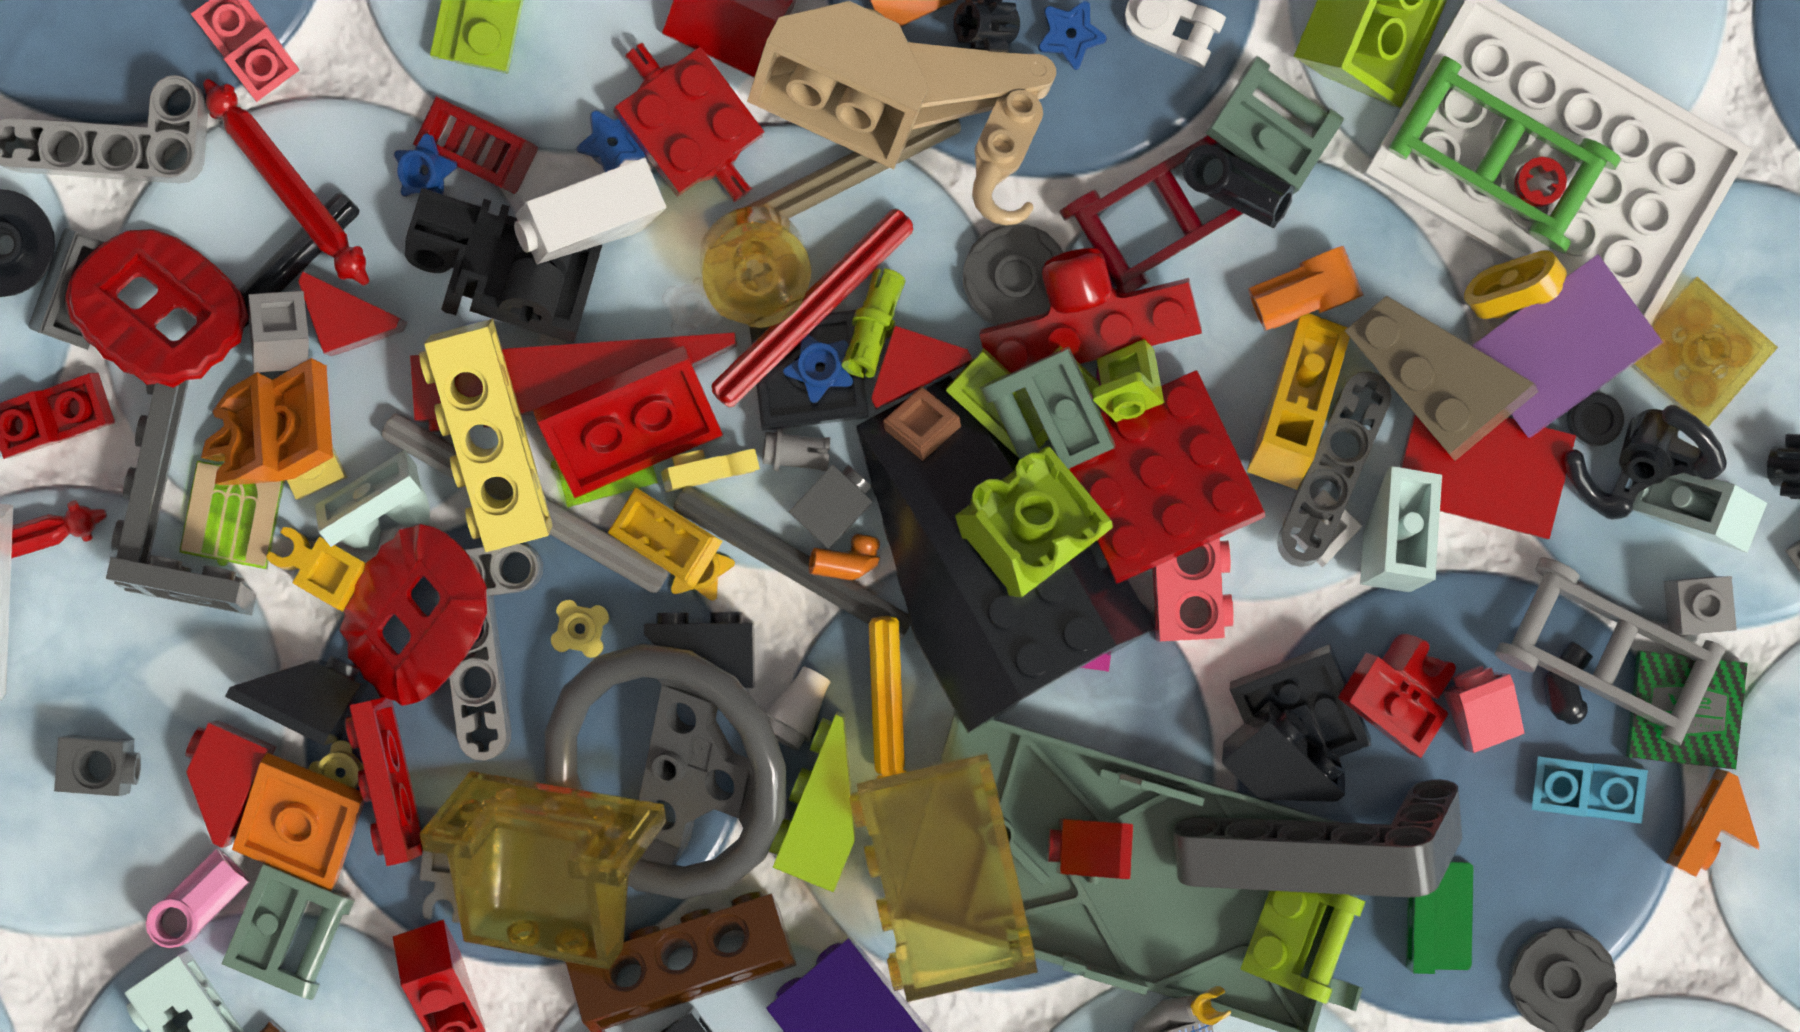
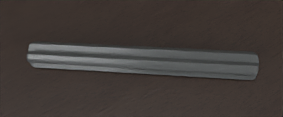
[673,486,911,640]

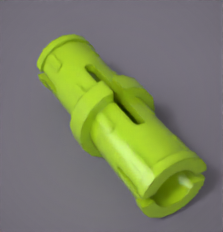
[842,268,906,378]

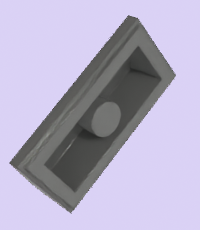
[28,228,104,350]

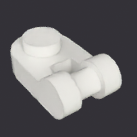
[1124,0,1226,68]

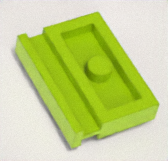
[430,0,524,74]

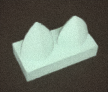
[315,450,430,551]

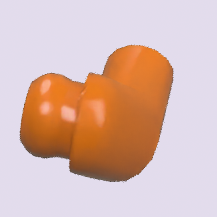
[809,534,880,580]

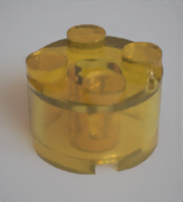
[700,206,811,328]

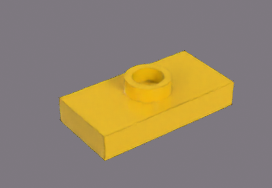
[608,487,723,587]

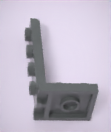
[106,380,256,616]

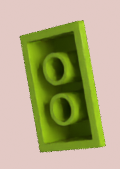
[1293,0,1447,108]

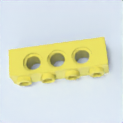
[419,319,553,552]

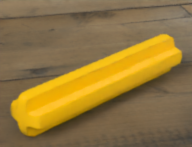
[868,616,905,775]

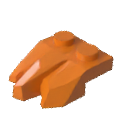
[201,358,333,485]

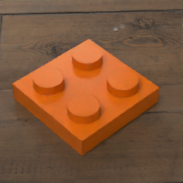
[232,752,365,891]

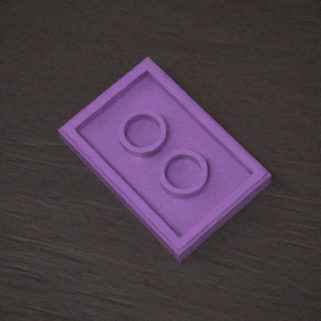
[1472,254,1664,438]

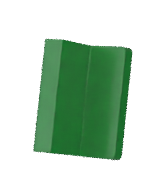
[1406,862,1474,974]

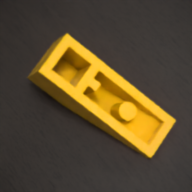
[1247,314,1350,490]

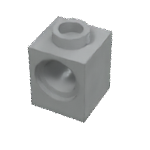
[249,291,309,373]
[1664,576,1737,635]

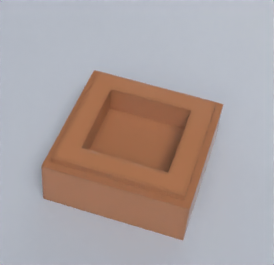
[883,386,961,461]

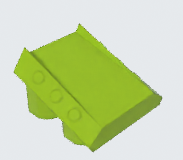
[955,446,1113,598]

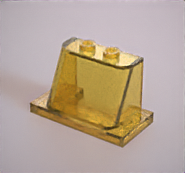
[420,771,666,970]

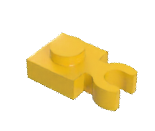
[266,527,365,612]

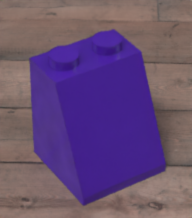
[766,938,932,1032]

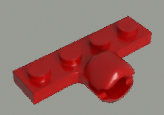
[979,248,1202,373]

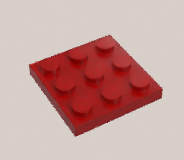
[1052,370,1265,584]

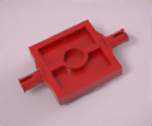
[613,43,765,202]

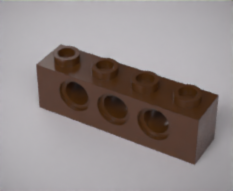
[566,892,797,1032]

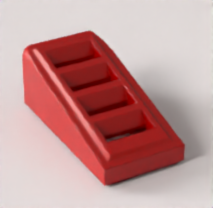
[413,96,538,194]

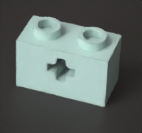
[125,950,244,1032]

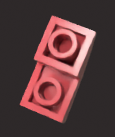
[191,0,300,102]

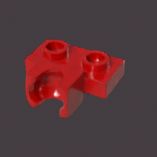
[1338,634,1456,758]

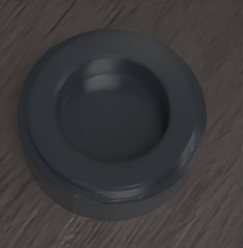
[1567,392,1624,447]

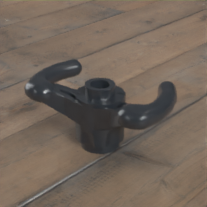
[1564,404,1727,520]

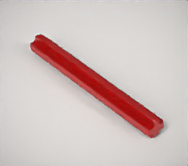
[711,208,913,408]

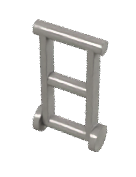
[1495,557,1725,746]

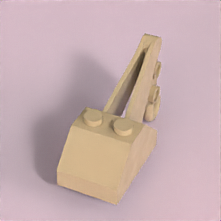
[747,1,1056,225]

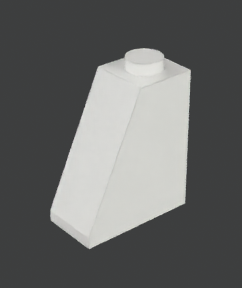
[514,158,667,264]

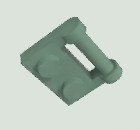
[1205,55,1344,194]
[980,347,1115,469]
[221,863,355,1000]

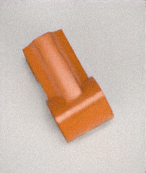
[1248,245,1364,331]

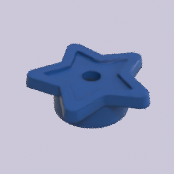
[1038,1,1107,70]
[577,110,646,172]
[394,134,457,196]
[783,335,853,403]

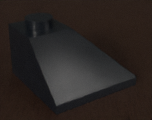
[225,655,368,745]

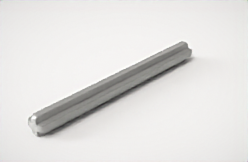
[381,414,669,593]

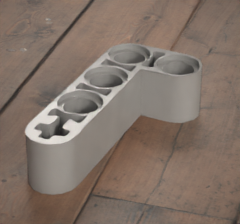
[0,75,208,183]
[438,544,543,761]

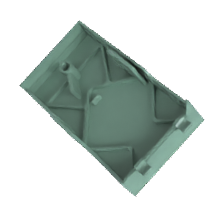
[894,710,1363,1032]

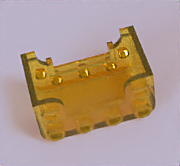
[849,750,1038,1002]

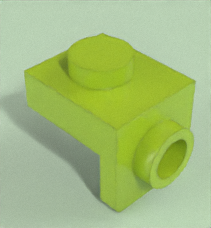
[1092,339,1164,422]

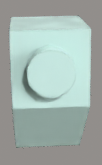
[1360,466,1442,592]
[1633,473,1767,553]

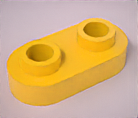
[1464,250,1567,319]

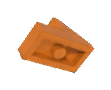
[1666,769,1760,877]

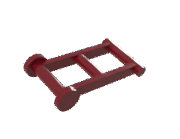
[1059,135,1244,293]

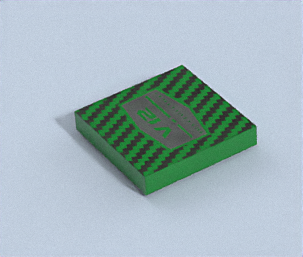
[1625,650,1748,770]

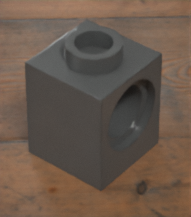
[789,465,873,549]
[54,735,141,796]

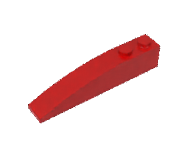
[410,332,737,432]

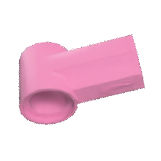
[146,848,250,948]

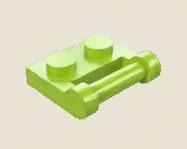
[1240,891,1366,1004]

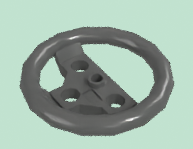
[545,643,786,899]

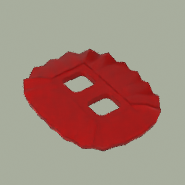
[65,229,249,388]
[339,524,487,706]

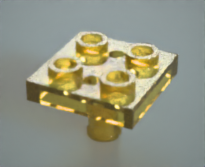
[1632,276,1778,427]

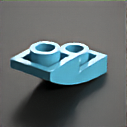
[1532,756,1649,824]

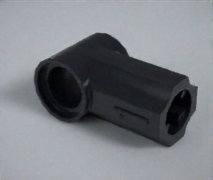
[1183,145,1295,228]

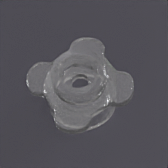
[662,277,722,336]

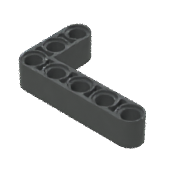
[1172,779,1462,897]

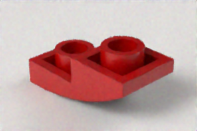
[0,372,115,459]

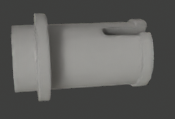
[763,428,830,471]

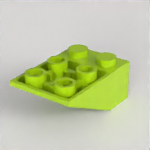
[769,711,856,893]

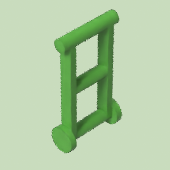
[1388,56,1621,253]

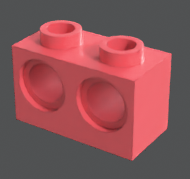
[1152,538,1233,642]

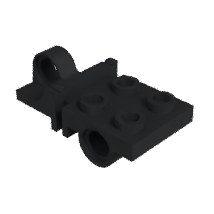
[405,188,602,343]

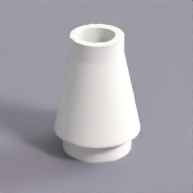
[765,666,831,751]

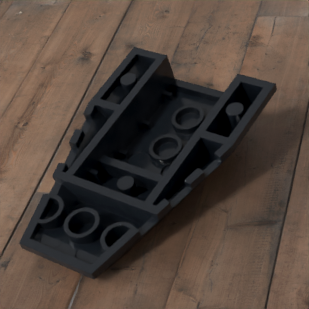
[856,376,1156,733]

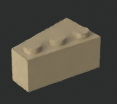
[1345,296,1539,461]

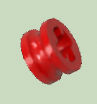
[1514,156,1567,208]

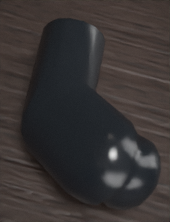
[1544,641,1593,725]

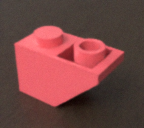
[1443,666,1525,753]

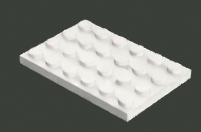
[1363,0,1752,324]

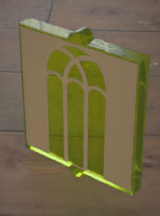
[179,461,285,569]

